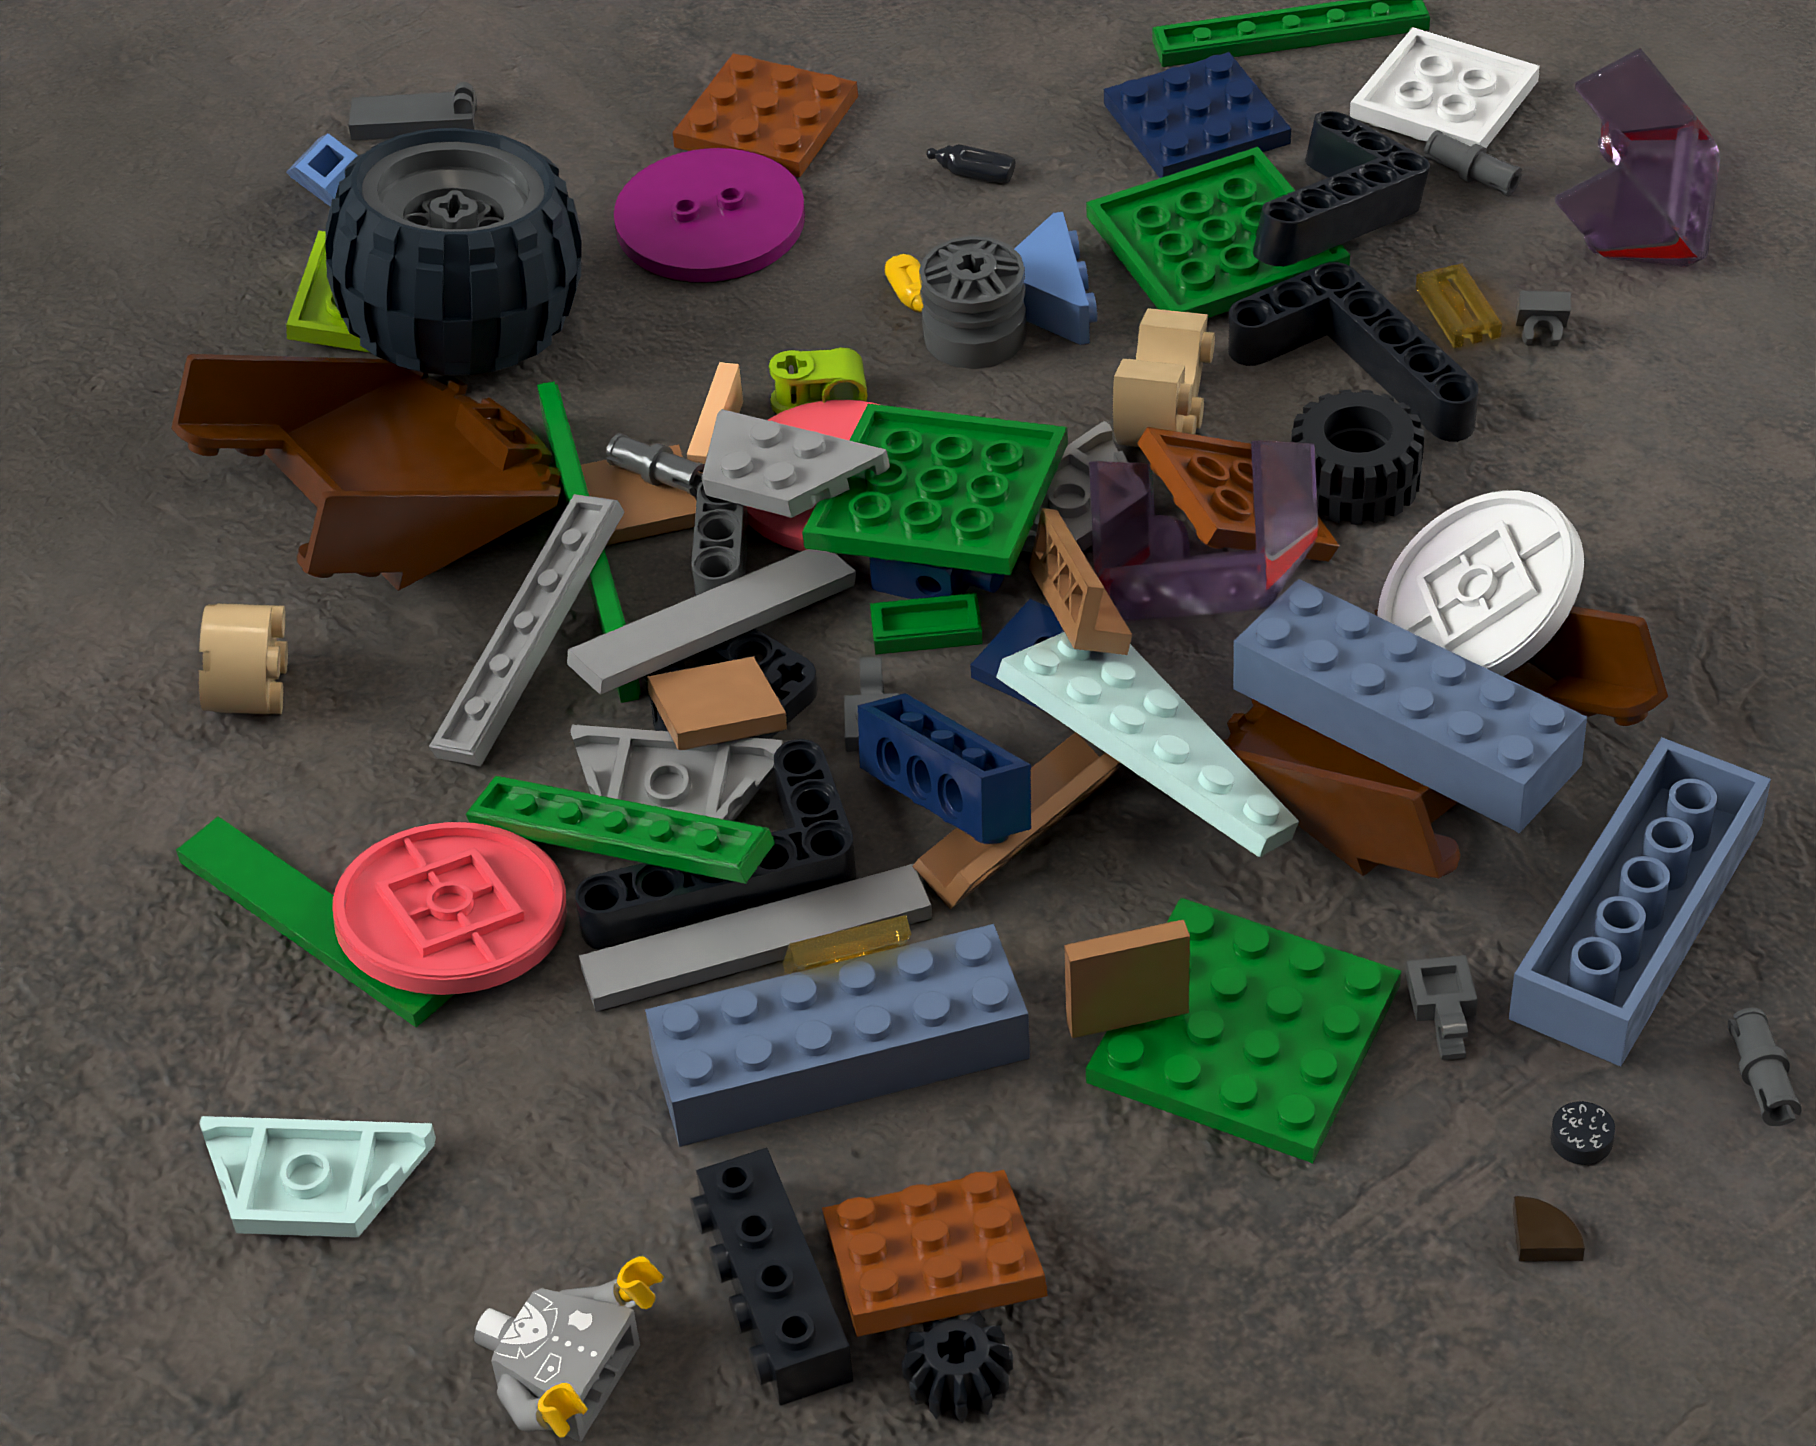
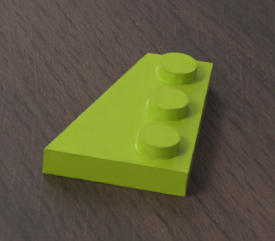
[286,231,369,352]

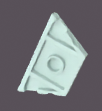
[199,1116,436,1237]

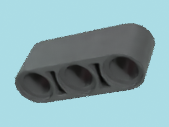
[691,482,749,596]

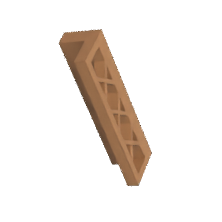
[1029,508,1132,655]
[912,732,1122,909]

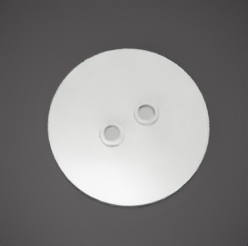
[1378,491,1584,676]

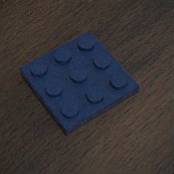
[1104,52,1291,178]

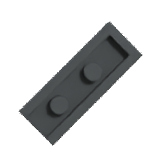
[348,82,478,140]

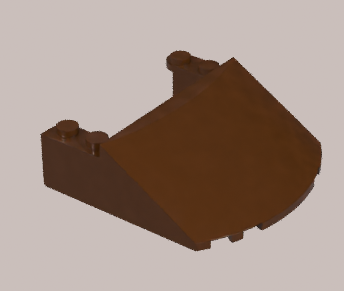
[171,354,561,591]
[1222,606,1668,879]

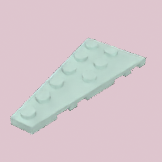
[996,632,1299,857]

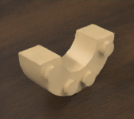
[1113,308,1215,447]

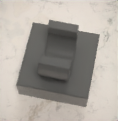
[1516,291,1571,346]

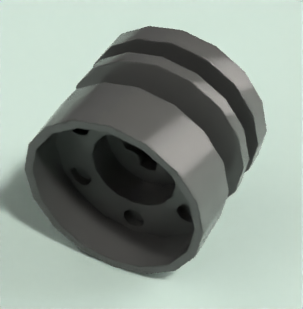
[919,236,1027,369]

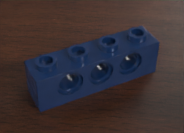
[858,693,1031,844]

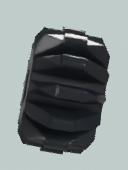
[902,1311,1013,1424]

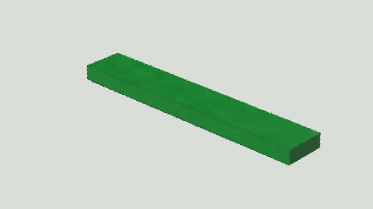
[1152,0,1430,67]
[465,776,775,884]
[176,816,454,1027]

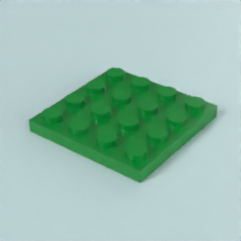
[1086,147,1350,318]
[802,404,1068,575]
[1086,898,1402,1163]

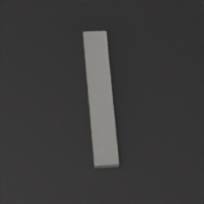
[429,494,624,766]
[567,549,856,695]
[579,864,932,1012]

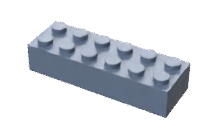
[1233,579,1587,833]
[1509,737,1771,1067]
[645,924,1030,1147]

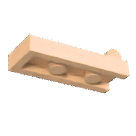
[687,362,743,474]

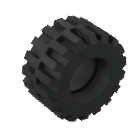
[1290,389,1424,525]

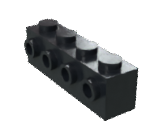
[690,1147,853,1406]

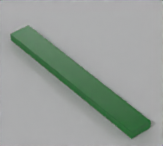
[537,381,641,703]

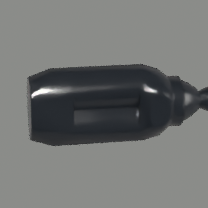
[926,144,1016,183]

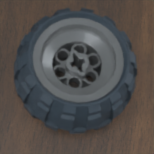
[326,128,582,376]

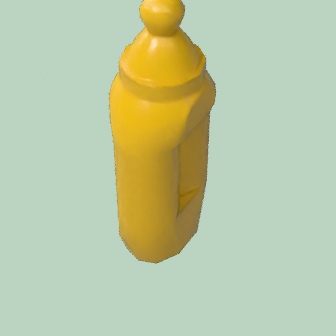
[884,254,923,312]

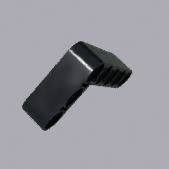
[1252,111,1430,267]
[1228,262,1479,442]
[575,739,856,950]

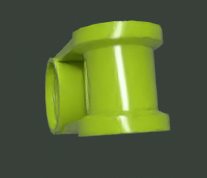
[769,347,868,414]

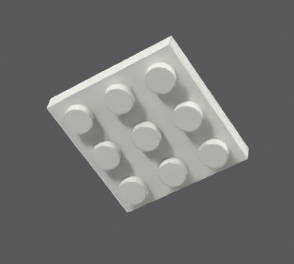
[1350,27,1540,148]

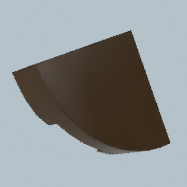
[1513,1196,1585,1261]

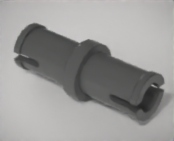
[1424,130,1522,196]
[606,433,705,496]
[1728,1008,1802,1126]

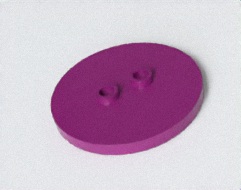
[614,148,805,282]

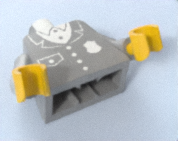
[474,1256,664,1442]

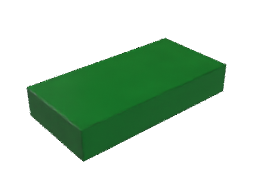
[870,593,983,655]

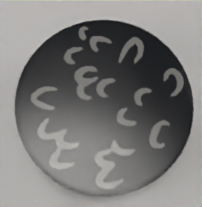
[1550,1101,1615,1165]

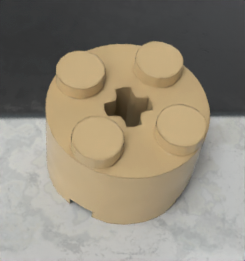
[199,603,288,714]

